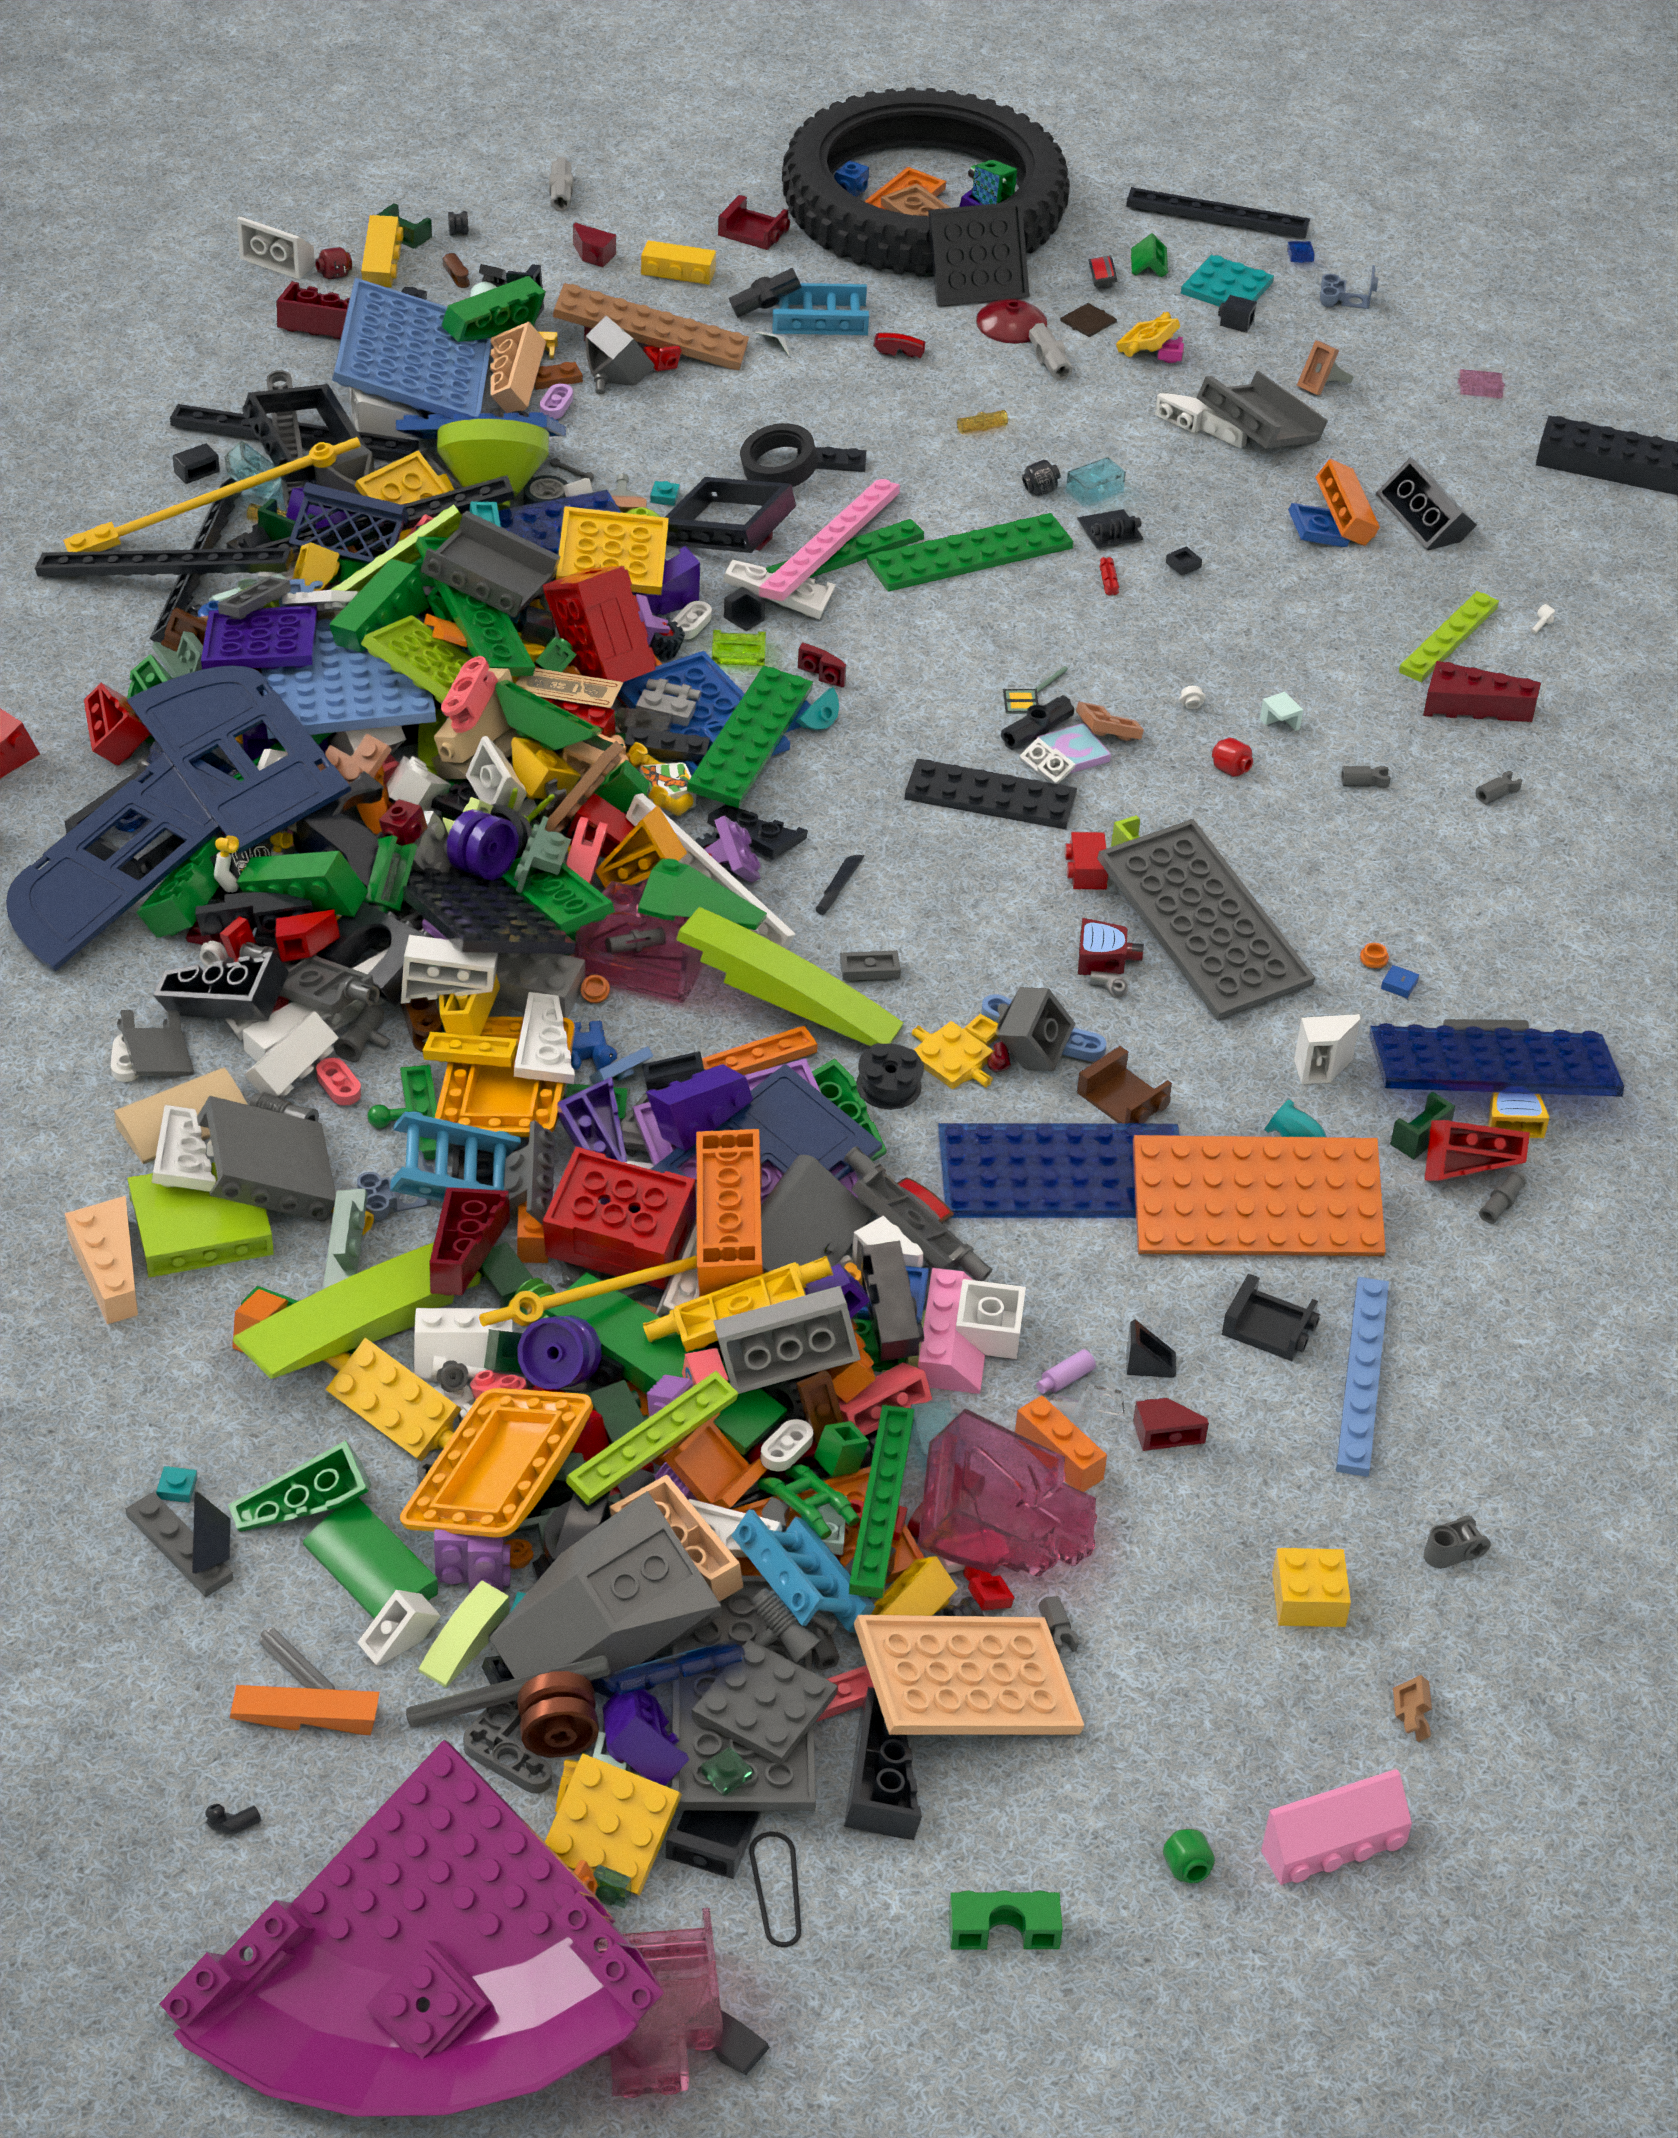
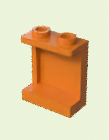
[662,1413,767,1509]

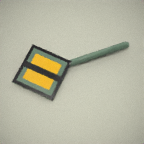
[1003,666,1068,714]

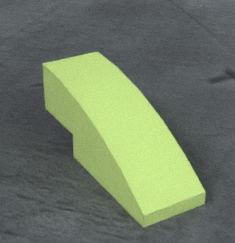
[419,1580,509,1688]

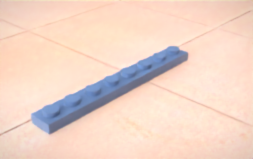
[1336,1277,1389,1477]

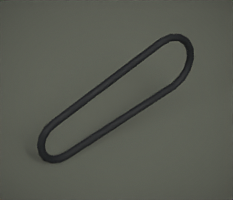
[749,1831,801,1947]

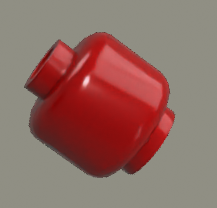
[1212,737,1253,777]

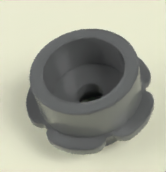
[436,1360,468,1392]

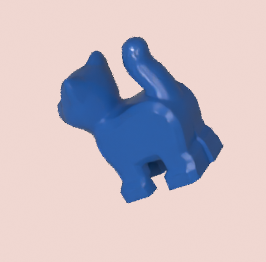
[571,1021,617,1071]

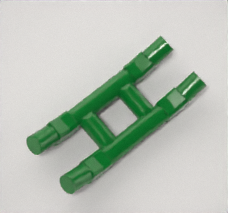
[757,1464,860,1540]

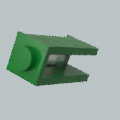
[364,835,417,913]

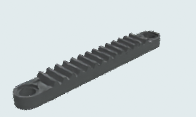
[266,370,307,514]

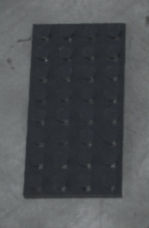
[386,868,576,954]

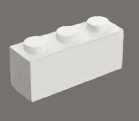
[244,1011,339,1099]

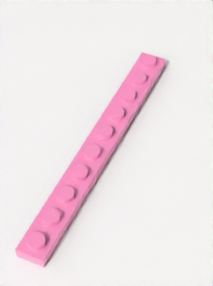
[759,479,900,601]

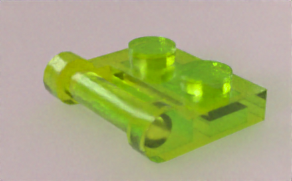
[712,630,766,666]

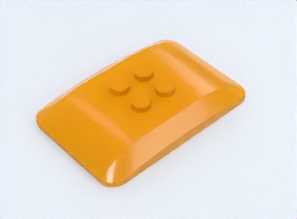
[435,1017,575,1137]
[400,1388,593,1538]

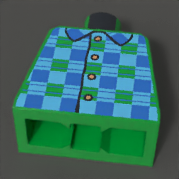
[968,160,1017,205]

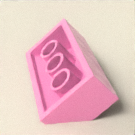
[918,1268,985,1394]
[1261,1769,1412,1885]

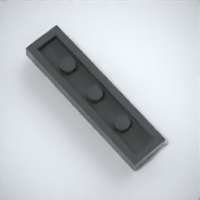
[125,1492,233,1597]

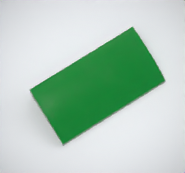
[303,1497,438,1619]

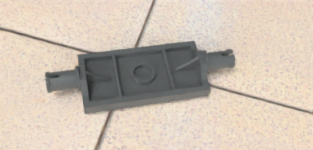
[240,942,380,1015]
[844,1146,993,1281]

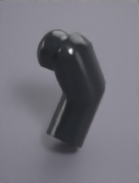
[205,1804,261,1834]

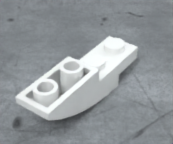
[1155,393,1248,449]

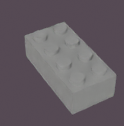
[495,953,585,1018]
[713,1286,861,1394]

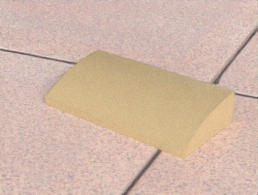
[114,1067,248,1164]

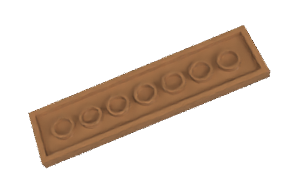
[552,283,749,370]

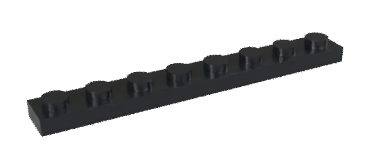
[1126,187,1310,238]

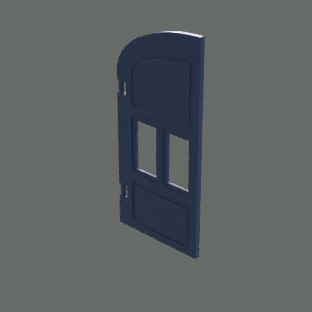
[127,666,352,854]
[6,753,240,971]
[606,1064,882,1292]

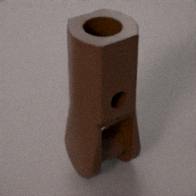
[442,253,470,288]

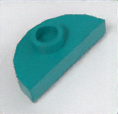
[795,687,840,731]

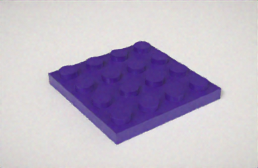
[201,606,318,670]

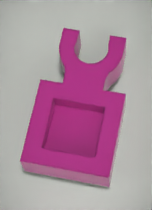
[1158,337,1184,363]

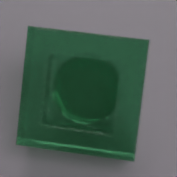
[702,1747,752,1796]
[593,1864,631,1909]

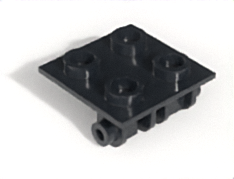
[1077,509,1143,548]

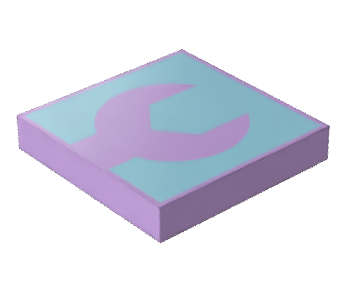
[1037,723,1111,774]

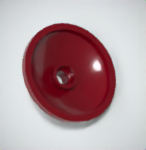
[976,299,1047,344]

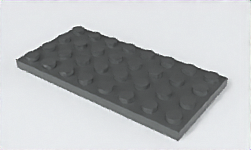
[1097,819,1315,1021]
[672,1576,816,1811]

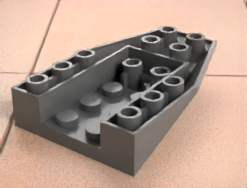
[489,1491,722,1681]

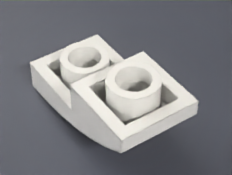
[1019,737,1076,784]

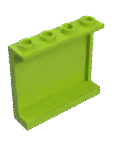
[127,1162,274,1278]

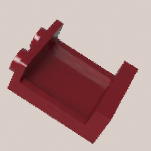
[718,195,790,250]

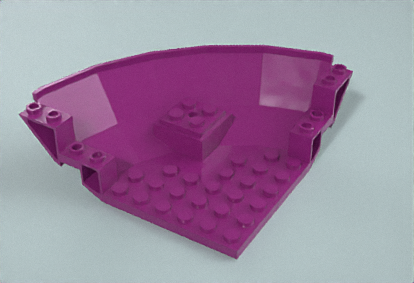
[159,1740,664,2117]

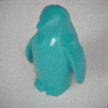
[1264,1099,1327,1137]

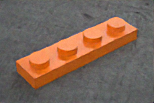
[702,1026,818,1075]

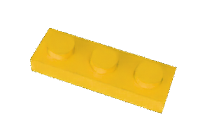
[422,1032,518,1067]

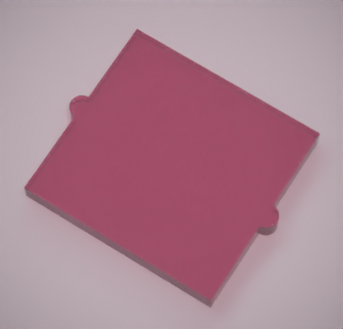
[1457,369,1505,398]

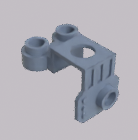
[1320,265,1378,309]
[357,1150,435,1222]

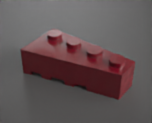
[276,281,350,339]
[1423,661,1541,722]
[429,1187,510,1296]

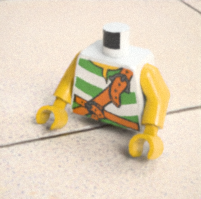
[629,742,696,816]

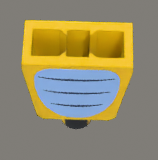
[1488,1075,1549,1138]

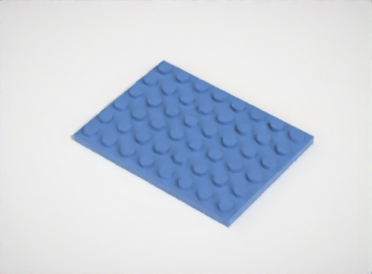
[332,278,491,419]
[261,614,436,739]

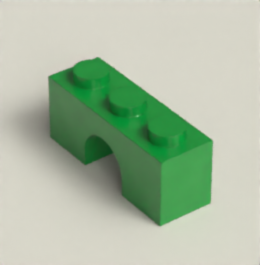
[948,1890,1063,1950]

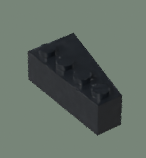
[153,951,289,1021]
[844,1687,922,1840]

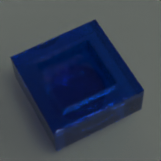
[1287,241,1315,263]

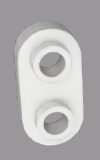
[672,601,712,639]
[111,1034,139,1082]
[761,1419,813,1471]

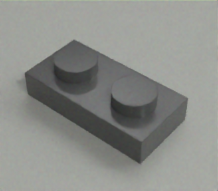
[840,950,901,981]

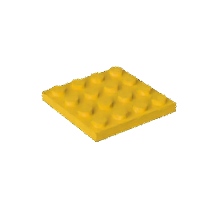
[556,506,669,595]

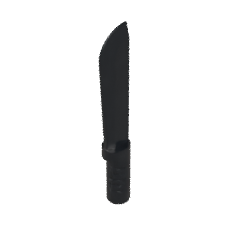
[816,855,865,915]

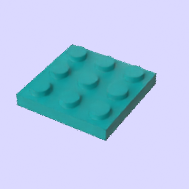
[1180,254,1274,307]

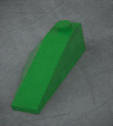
[638,858,767,930]
[812,1058,887,1161]
[228,1440,371,1532]

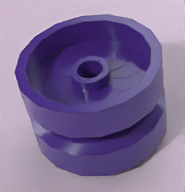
[446,809,518,880]
[517,1315,601,1389]

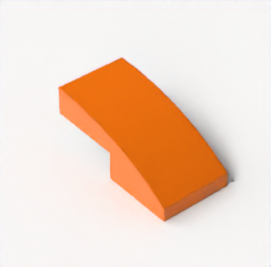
[424,614,467,647]

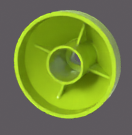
[437,419,549,511]

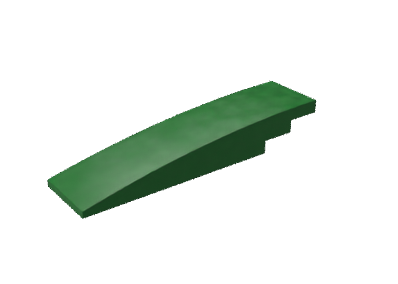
[544,1272,787,1455]

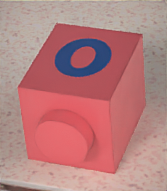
[682,1348,729,1387]

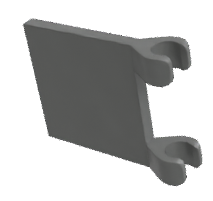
[117,1010,194,1076]

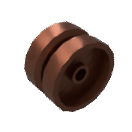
[517,1671,599,1758]

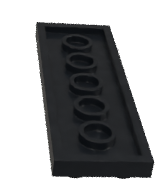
[904,758,1077,830]

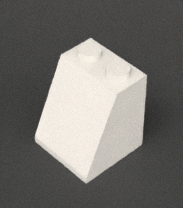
[350,387,422,438]

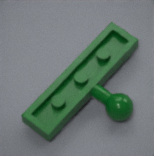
[367,1065,437,1160]

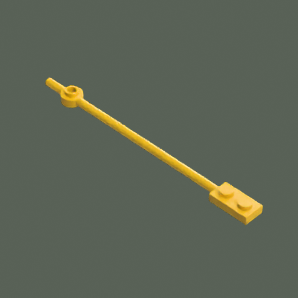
[63,437,361,552]
[479,1255,697,1327]

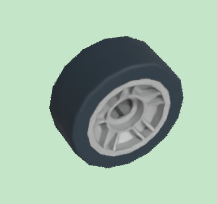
[523,475,569,519]

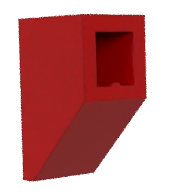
[276,909,340,962]

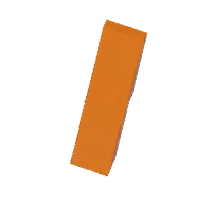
[229,1685,380,1736]

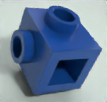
[834,160,869,197]

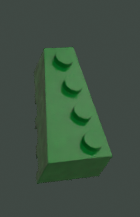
[441,276,546,342]
[329,559,429,652]
[136,835,220,938]
[236,851,369,917]

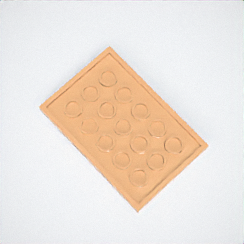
[854,1615,1085,1735]

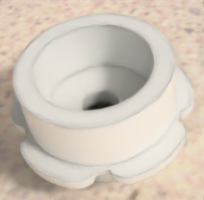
[1179,686,1206,709]
[199,941,228,966]

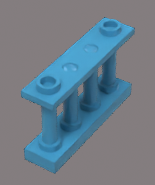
[772,283,869,335]
[390,1111,521,1212]
[731,1509,876,1633]

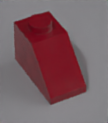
[573,222,616,267]
[1133,1398,1209,1451]

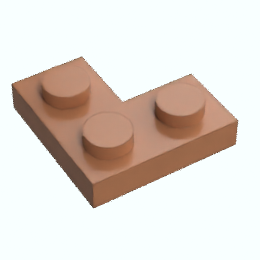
[1076,701,1144,741]
[317,734,392,783]

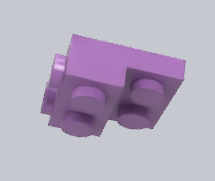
[434,1529,511,1593]

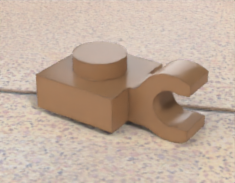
[1393,1675,1432,1742]

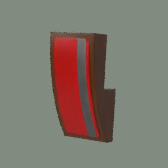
[897,1177,954,1224]

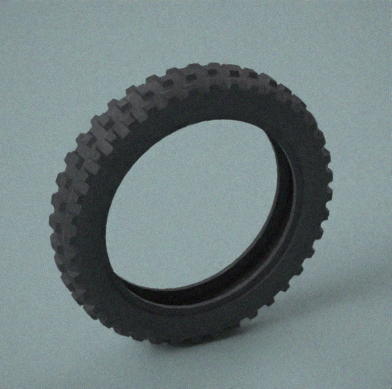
[782,87,1070,277]

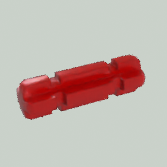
[1099,557,1119,596]

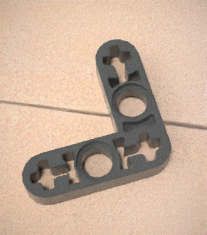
[463,1700,552,1793]

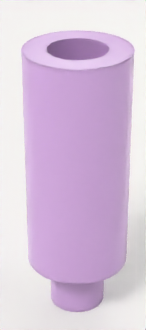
[1036,1349,1096,1394]

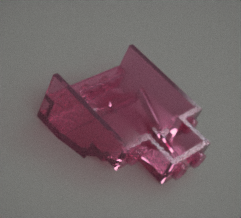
[574,878,705,1003]
[918,1408,1097,1578]
[596,1908,723,2098]

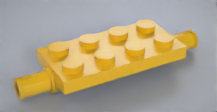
[643,1255,834,1352]
[323,1338,462,1461]

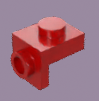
[643,346,682,371]

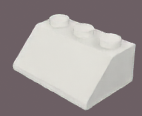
[237,216,315,279]
[414,1308,513,1382]

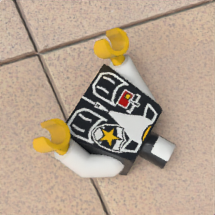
[210,832,293,895]

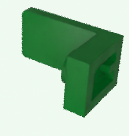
[534,637,576,672]

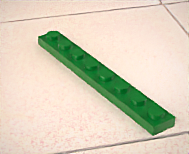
[766,519,924,578]
[849,1405,915,1599]

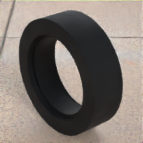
[740,423,818,487]

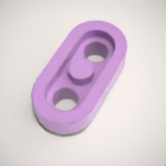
[540,384,573,419]

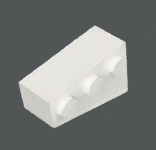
[386,756,451,812]
[401,935,498,1004]

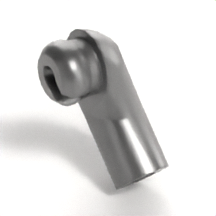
[1090,971,1128,997]

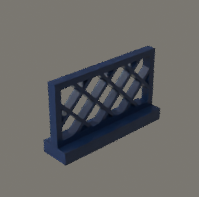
[289,482,410,564]

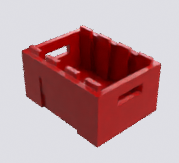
[542,566,656,682]
[543,1146,696,1290]

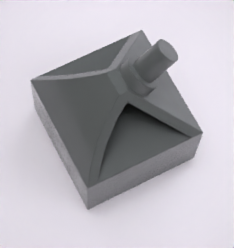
[585,316,655,394]
[314,444,375,495]
[996,987,1076,1071]

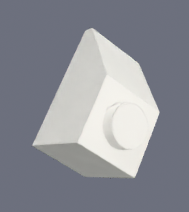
[357,1590,441,1666]

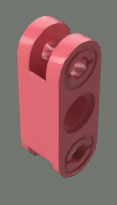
[441,656,498,733]
[566,817,608,885]

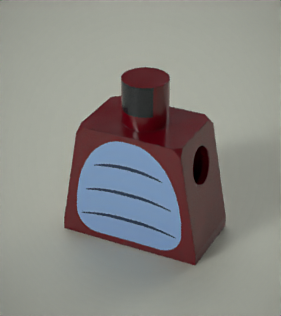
[1078,918,1144,975]

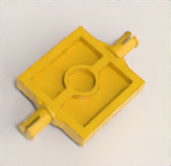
[1116,312,1181,357]
[912,1021,994,1090]

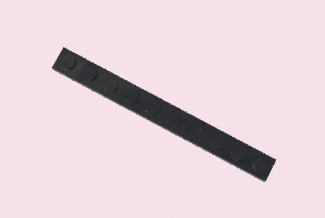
[170,404,419,460]
[150,472,244,643]
[256,475,515,562]
[35,547,294,577]

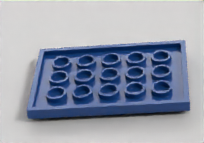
[396,412,566,439]
[617,651,790,776]

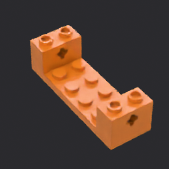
[696,1129,764,1297]

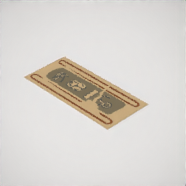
[515,668,623,708]

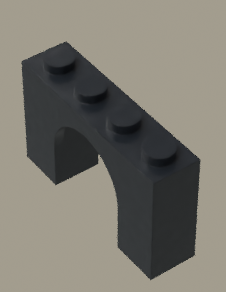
[316,901,434,1006]

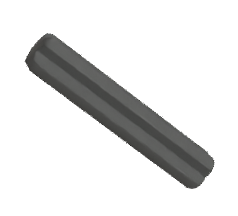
[1442,1019,1529,1037]
[259,1627,335,1690]

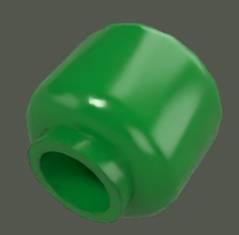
[1163,1829,1215,1883]

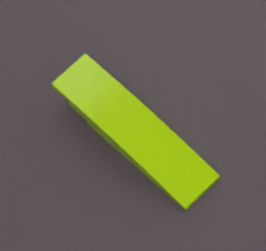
[676,907,904,1046]
[233,1242,481,1379]

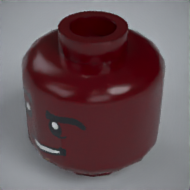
[315,247,352,279]

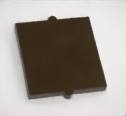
[1060,303,1117,337]

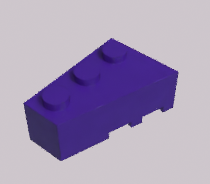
[646,1064,753,1151]
[602,1677,690,1786]

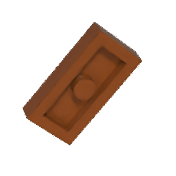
[534,362,583,390]

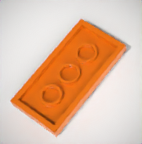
[864,167,946,210]

